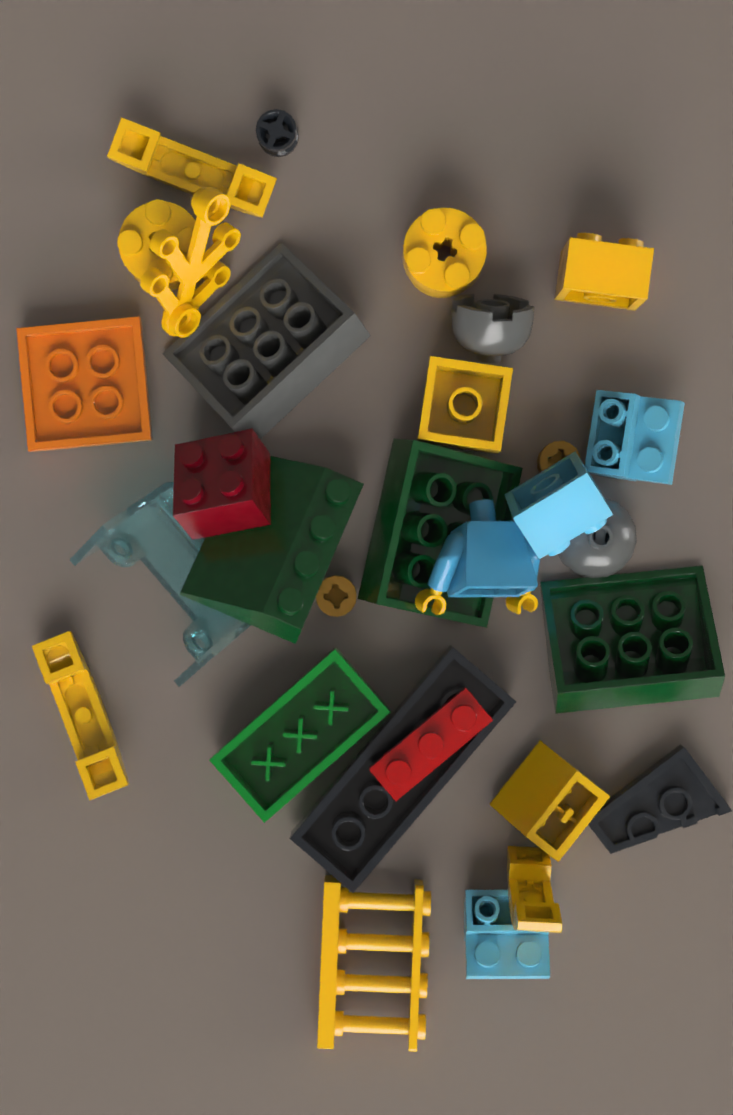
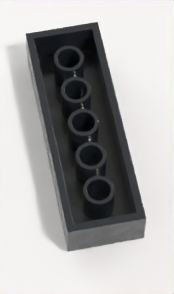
[289,645,517,893]

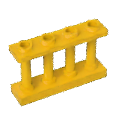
[317,875,431,1052]

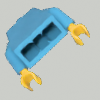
[415,500,540,615]

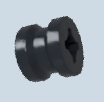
[256,109,299,157]

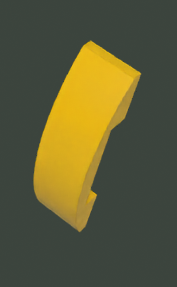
[107,117,277,218]
[32,631,129,800]
[507,846,562,933]

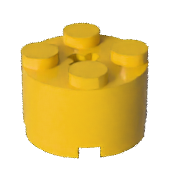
[117,199,205,290]
[402,208,487,298]

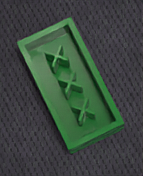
[209,647,390,823]

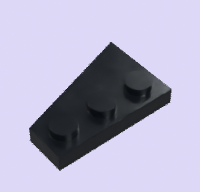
[588,744,732,854]

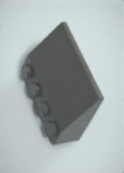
[162,243,371,439]

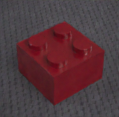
[173,428,271,540]

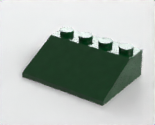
[358,439,523,628]
[180,456,364,644]
[540,565,725,714]

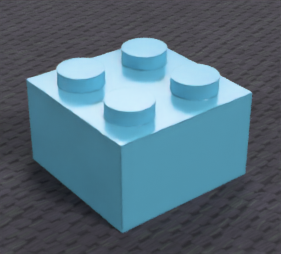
[505,451,613,559]

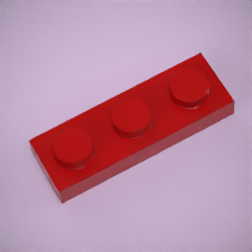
[369,687,493,801]

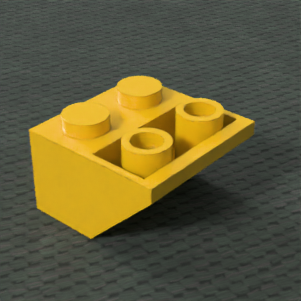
[489,740,610,862]

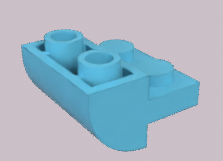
[585,390,685,485]
[464,890,550,979]

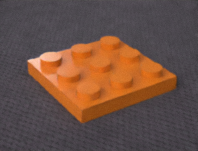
[16,316,153,452]

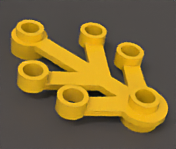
[140,187,241,338]

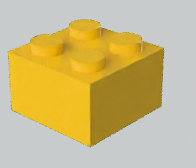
[555,233,654,311]
[417,356,513,454]

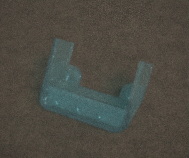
[70,482,252,687]

